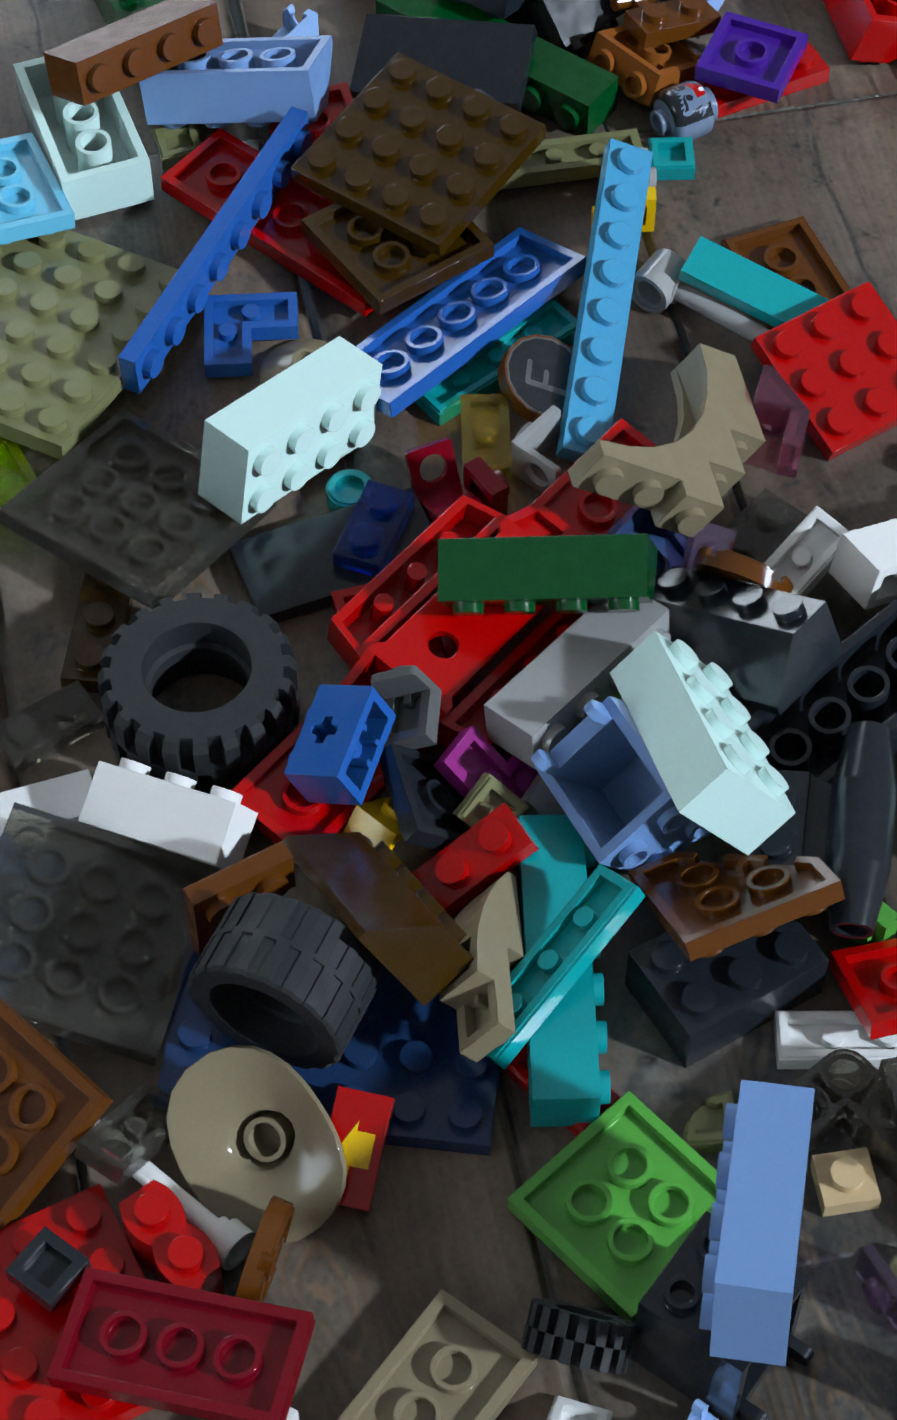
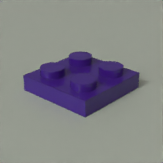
[694,11,808,103]

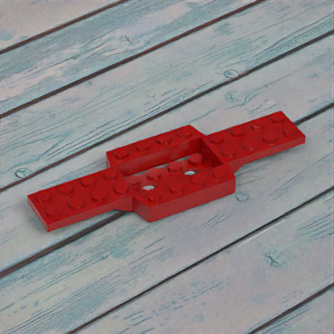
[231,418,657,844]

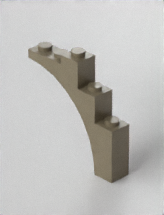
[568,343,766,538]

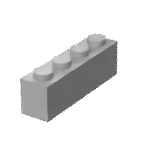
[484,600,671,769]

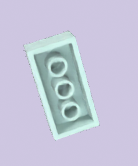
[13,57,155,220]
[198,336,383,525]
[610,630,796,855]

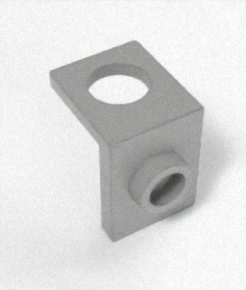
[510,405,561,494]

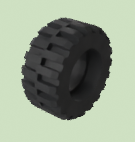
[98,592,300,791]

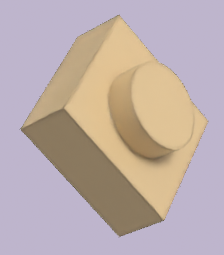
[809,1147,881,1217]

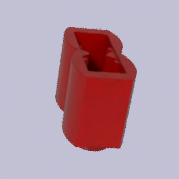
[119,1180,225,1295]

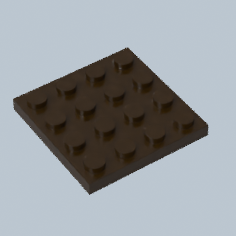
[290,52,546,257]

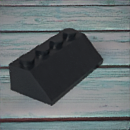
[653,566,844,715]

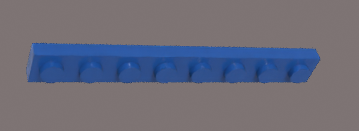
[118,106,313,394]

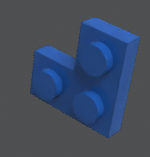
[204,292,299,378]

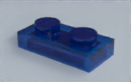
[333,480,415,577]

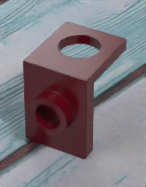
[404,437,481,521]

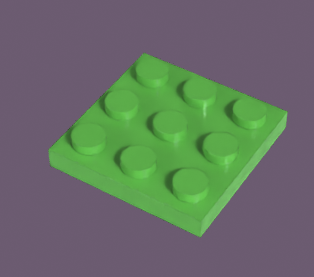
[507,1091,717,1323]

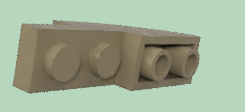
[439,872,524,1062]

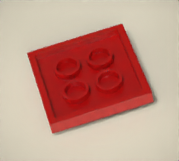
[750,281,897,461]

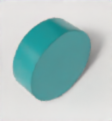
[326,469,375,511]

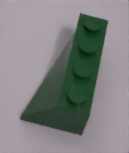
[438,533,657,616]

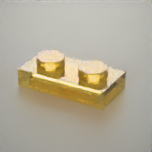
[460,394,511,481]

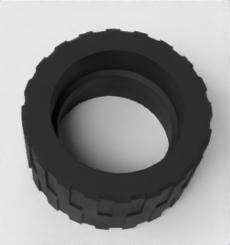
[188,892,381,1069]

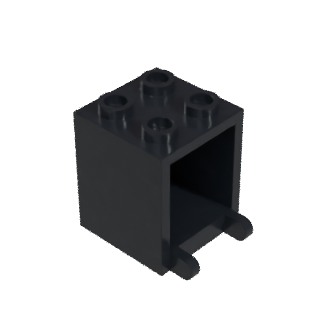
[631,1211,815,1420]

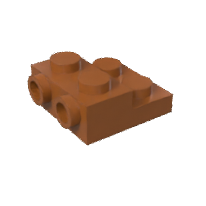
[587,25,703,106]

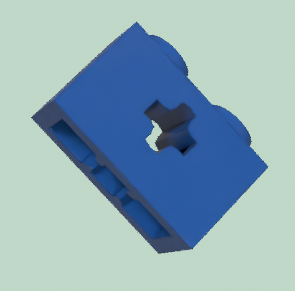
[284,684,396,806]

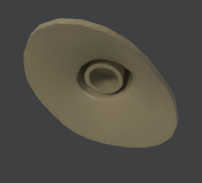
[166,1045,347,1244]

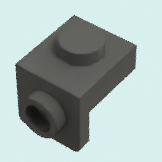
[371,665,442,749]

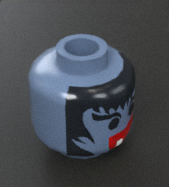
[650,80,718,141]

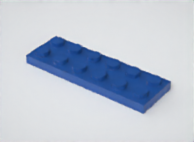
[356,227,587,418]

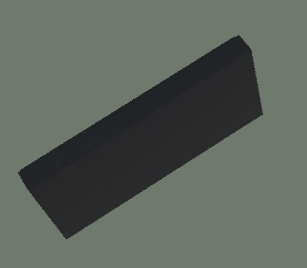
[349,13,537,112]
[228,487,431,623]

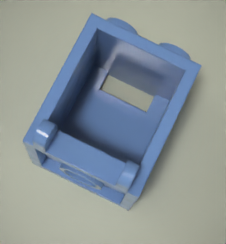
[531,695,711,871]

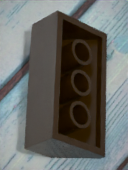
[283,832,474,1006]

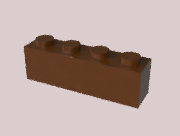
[43,0,223,106]

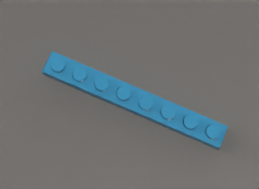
[556,138,653,462]

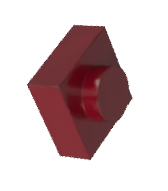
[464,456,510,516]

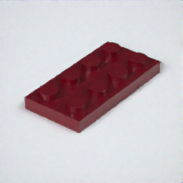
[46,1267,316,1420]

